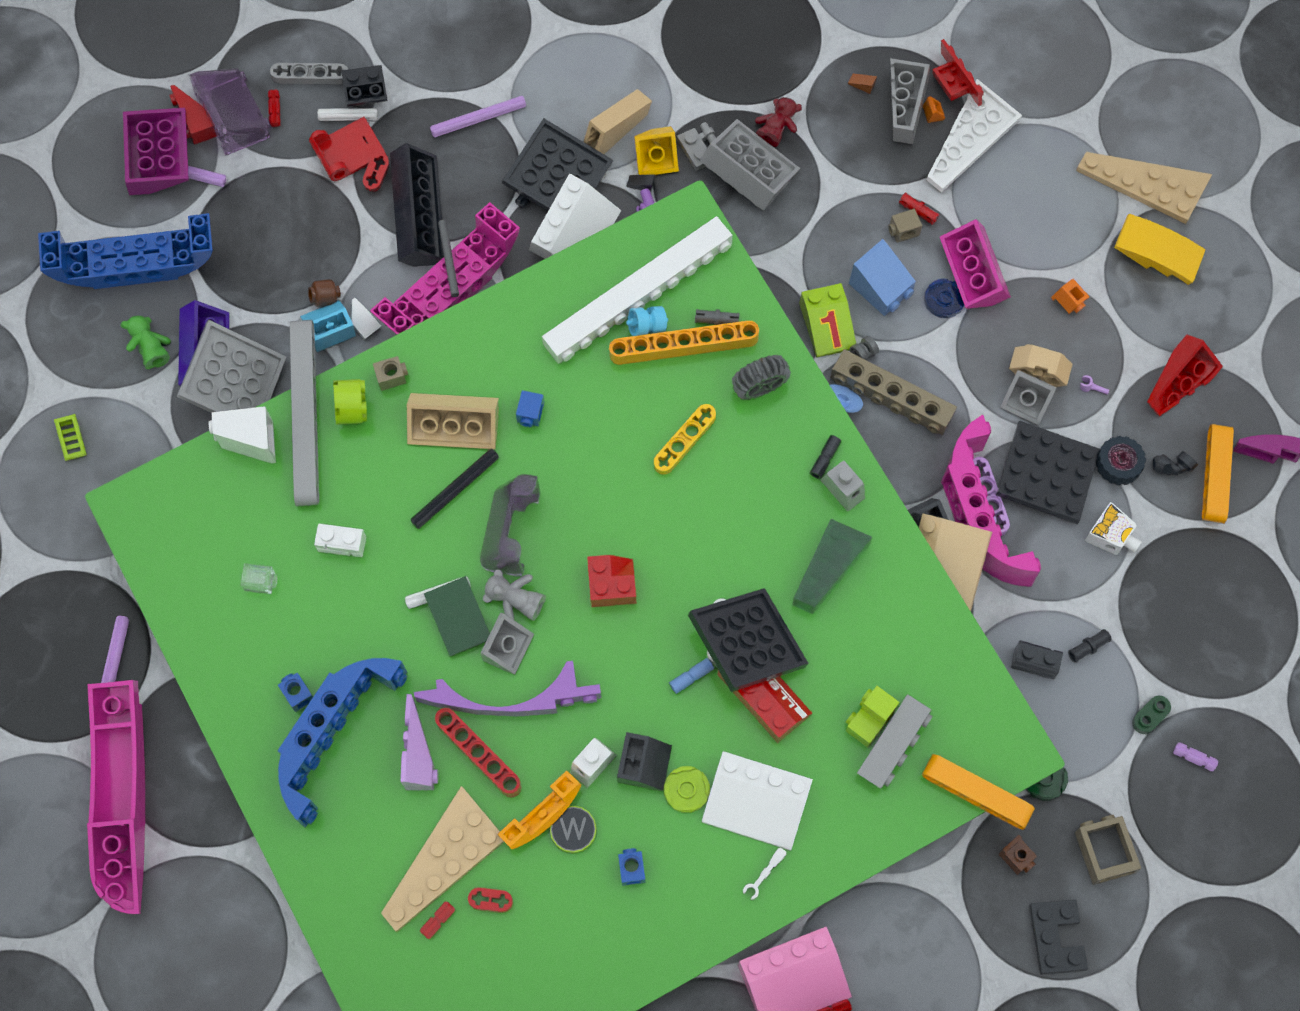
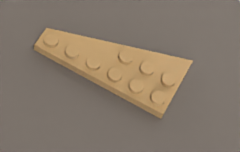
[1076,152,1212,224]
[381,786,504,932]

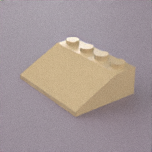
[919,514,992,611]

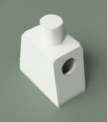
[570,738,617,788]

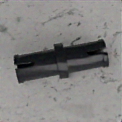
[1068,629,1112,663]

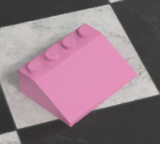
[738,927,852,1011]

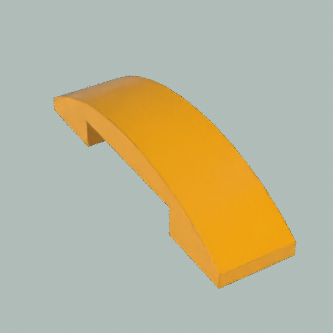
[498,771,581,849]

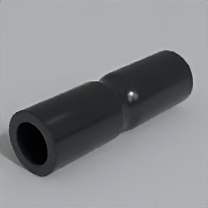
[810,435,842,479]

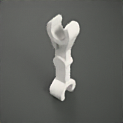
[743,848,786,900]

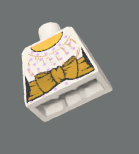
[1085,502,1142,555]

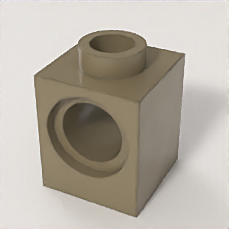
[888,209,922,243]
[373,356,408,391]

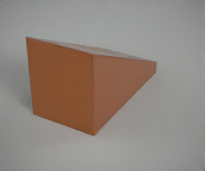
[848,73,877,94]

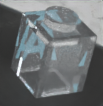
[240,563,277,594]

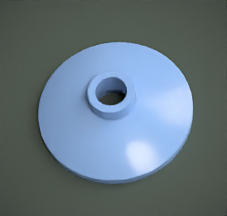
[830,384,863,413]

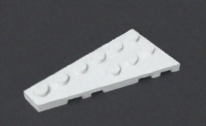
[927,79,1022,193]

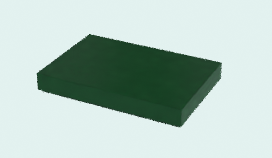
[424,576,490,657]

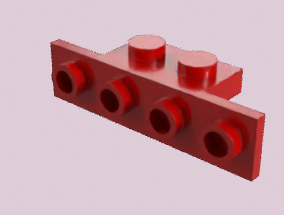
[932,39,984,106]

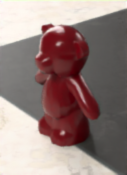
[755,97,802,147]

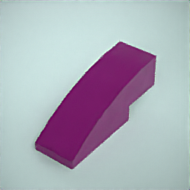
[1233,434,1300,464]

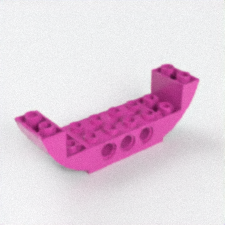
[370,202,520,335]
[941,415,1041,587]

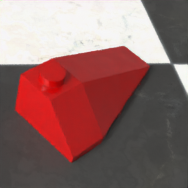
[1147,334,1223,416]

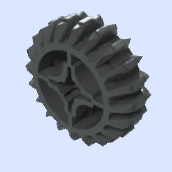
[732,355,791,400]

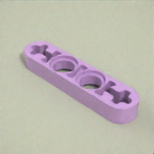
[973,457,1010,536]

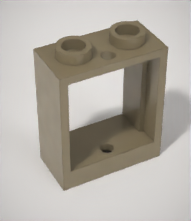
[1075,815,1141,885]

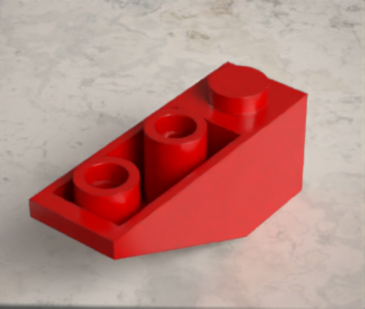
[169,85,217,145]

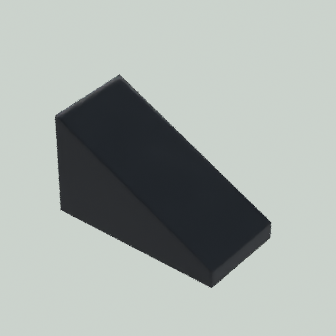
[626,174,655,192]

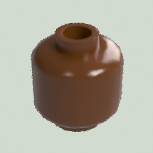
[308,279,341,308]

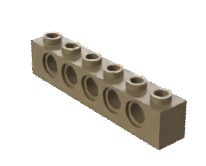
[830,349,957,436]

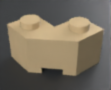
[1009,344,1073,387]

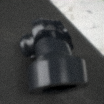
[1152,451,1198,476]

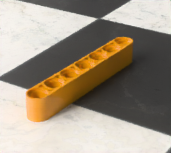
[609,321,759,365]

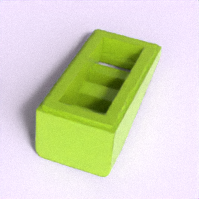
[54,414,87,461]

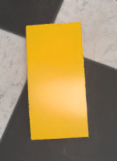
[1114,214,1206,285]

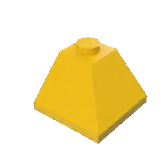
[634,126,679,175]

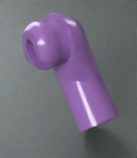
[636,188,654,212]

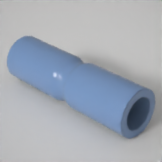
[669,658,714,694]

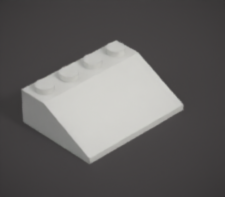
[529,173,621,259]
[702,751,813,851]

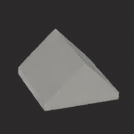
[1000,370,1057,425]
[480,613,534,674]

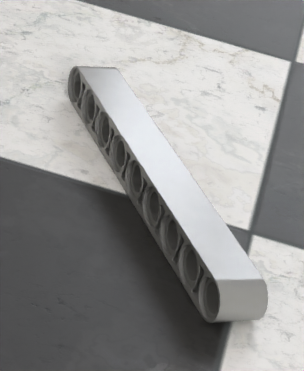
[290,320,319,506]

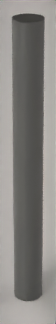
[438,220,459,297]

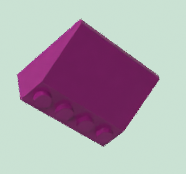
[123,108,189,195]

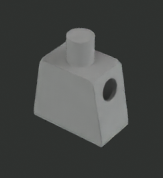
[820,461,865,512]

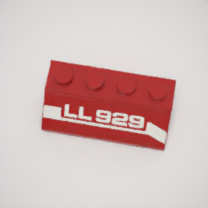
[717,670,812,743]

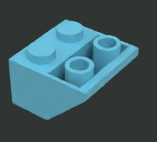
[300,301,356,352]

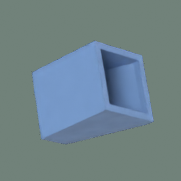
[849,239,916,316]

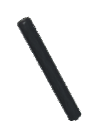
[411,448,499,529]

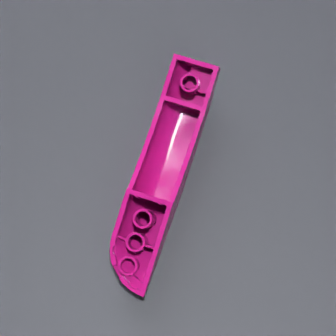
[87,680,145,914]

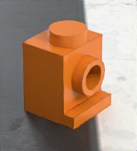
[1051,278,1089,314]

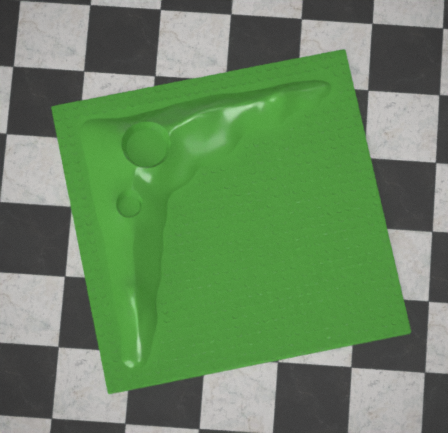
[85,180,1065,1011]

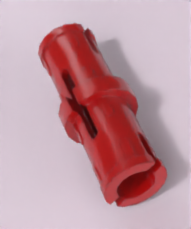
[899,192,940,225]

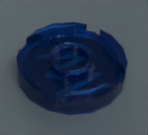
[924,278,965,318]

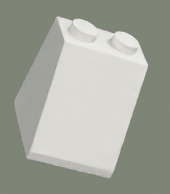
[209,407,276,463]

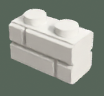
[314,524,366,557]

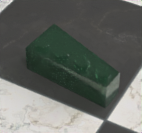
[792,519,872,614]

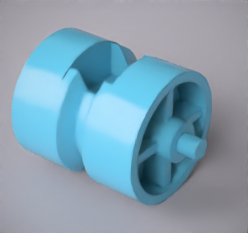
[626,306,668,336]

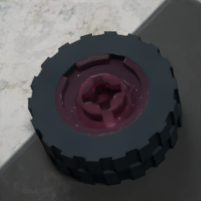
[1096,436,1146,485]

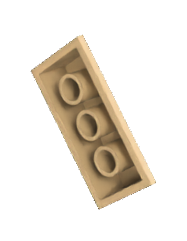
[407,393,499,449]

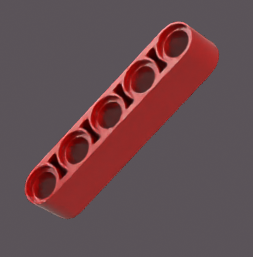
[435,708,522,798]

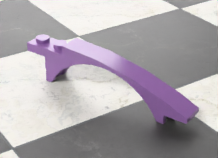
[414,661,601,717]

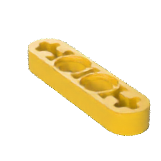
[654,404,716,475]

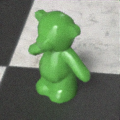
[121,315,171,369]

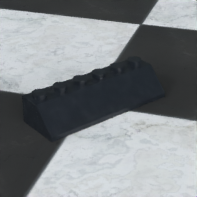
[390,143,444,267]

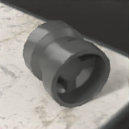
[850,336,879,361]

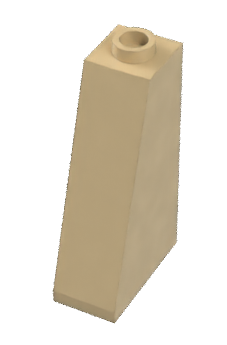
[584,89,652,154]

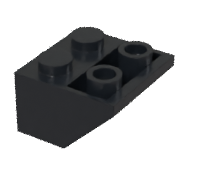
[341,65,388,107]
[617,732,672,791]

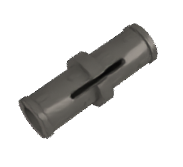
[695,309,740,325]

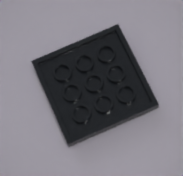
[502,118,613,211]
[996,421,1100,524]
[688,588,809,692]

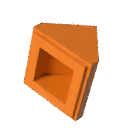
[922,96,945,123]

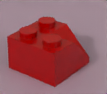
[587,555,637,607]

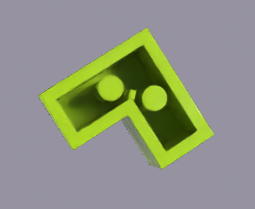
[846,686,900,748]

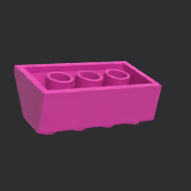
[940,219,1011,309]

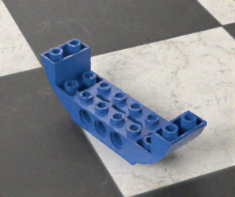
[38,213,213,289]
[278,658,408,828]

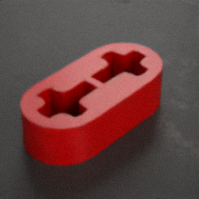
[363,152,390,192]
[468,888,513,913]

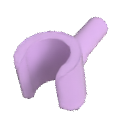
[1080,375,1109,395]

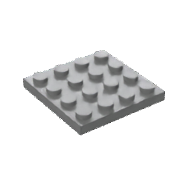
[177,320,286,413]

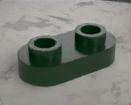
[1132,695,1171,734]

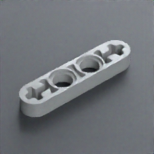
[270,63,348,84]

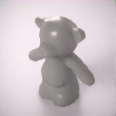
[483,570,546,621]

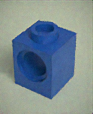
[516,390,545,427]
[278,673,313,712]
[618,848,646,886]

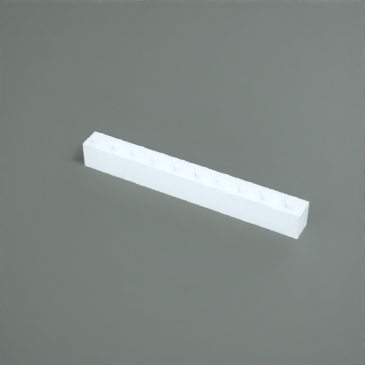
[542,216,732,364]

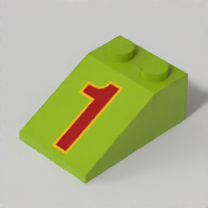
[799,283,856,358]

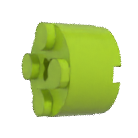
[333,379,367,425]

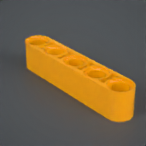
[1202,424,1234,524]
[922,754,1035,830]

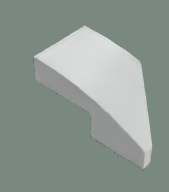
[350,298,381,340]

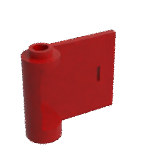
[309,117,386,181]

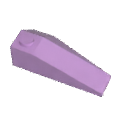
[401,694,439,790]

